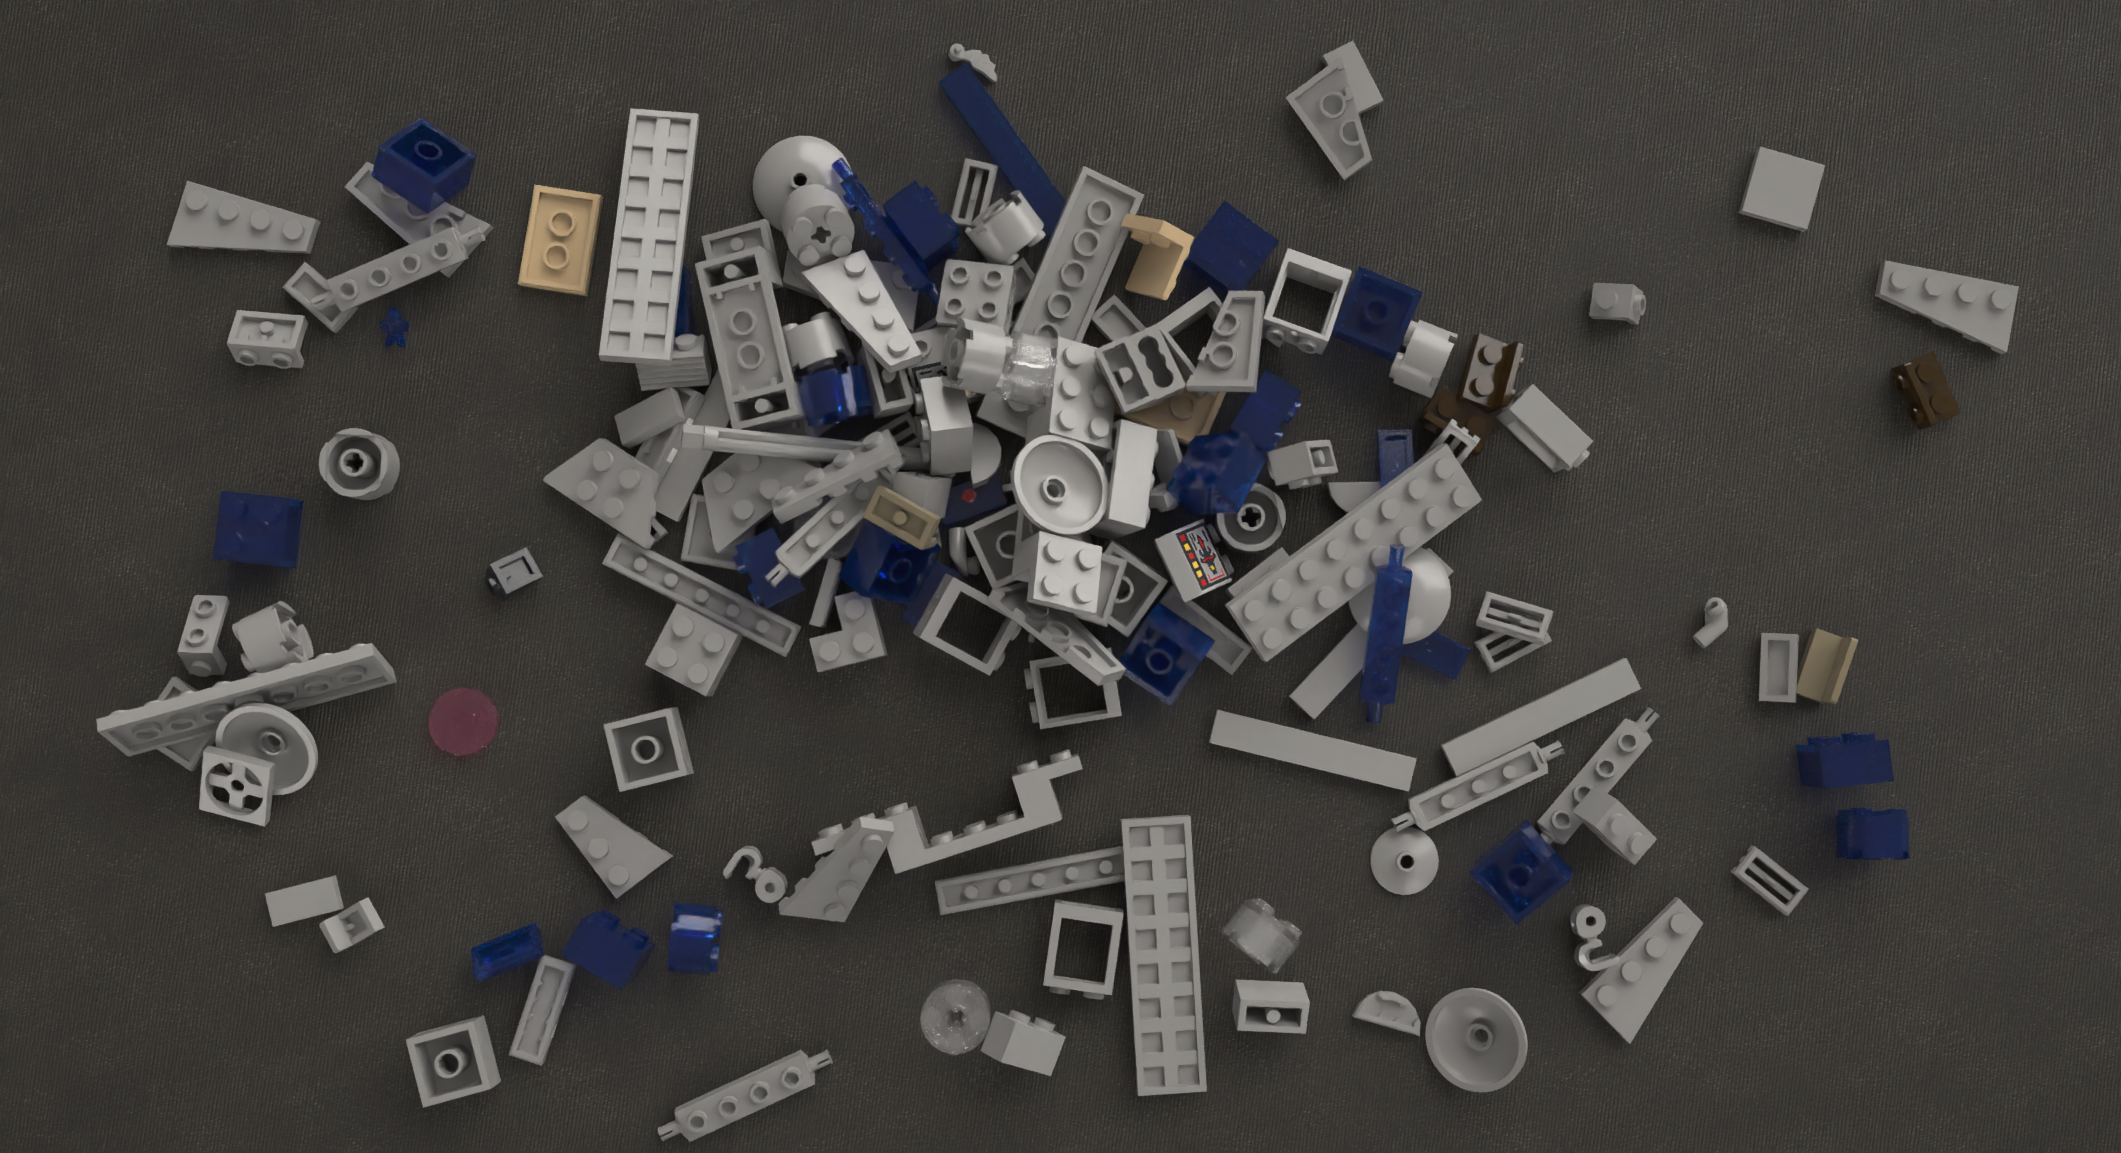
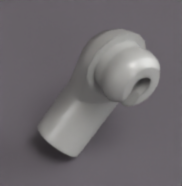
[949,527,980,577]
[1693,597,1728,649]

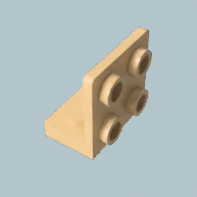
[1121,213,1194,300]

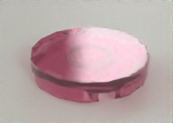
[428,688,499,756]

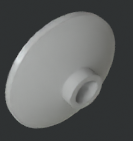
[1370,827,1439,895]

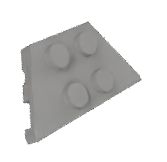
[543,438,659,549]
[702,453,816,554]

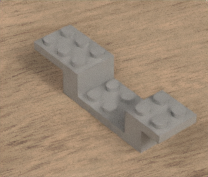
[695,219,825,469]
[1012,336,1115,617]
[812,749,1083,874]

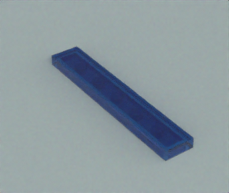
[938,63,1066,239]

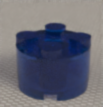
[797,365,874,427]
[1836,808,1910,860]
[667,902,723,975]

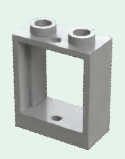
[1262,248,1352,355]
[1157,287,1223,398]
[1496,384,1593,473]
[913,574,1022,676]
[1024,648,1122,729]
[1043,899,1124,1000]

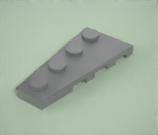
[345,162,494,278]
[783,250,922,334]
[1875,261,2019,354]
[771,428,903,524]
[987,582,1126,686]
[778,817,894,922]

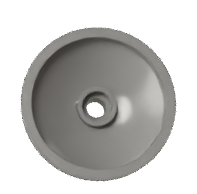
[753,136,854,232]
[1011,434,1109,536]
[1348,547,1451,645]
[215,703,318,795]
[1425,988,1528,1092]

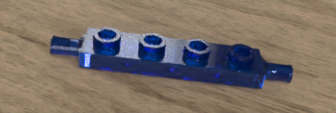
[831,158,941,310]
[1359,544,1413,724]

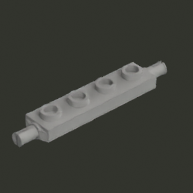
[311,227,485,312]
[764,450,910,587]
[1529,707,1659,857]
[1391,741,1565,832]
[657,1049,833,1142]

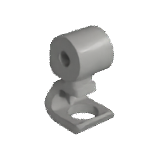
[723,846,788,903]
[1570,904,1619,971]

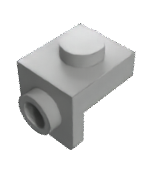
[1589,283,1646,325]
[319,897,384,953]

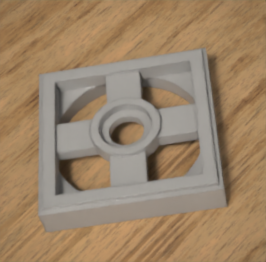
[199,746,275,827]

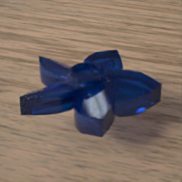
[379,307,409,347]

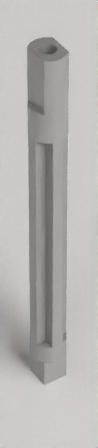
[681,424,930,472]

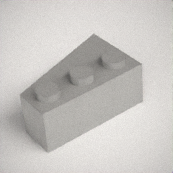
[1085,419,1158,540]

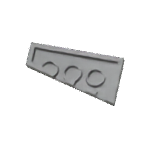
[167,181,320,254]
[801,250,922,373]
[1579,897,1703,1044]

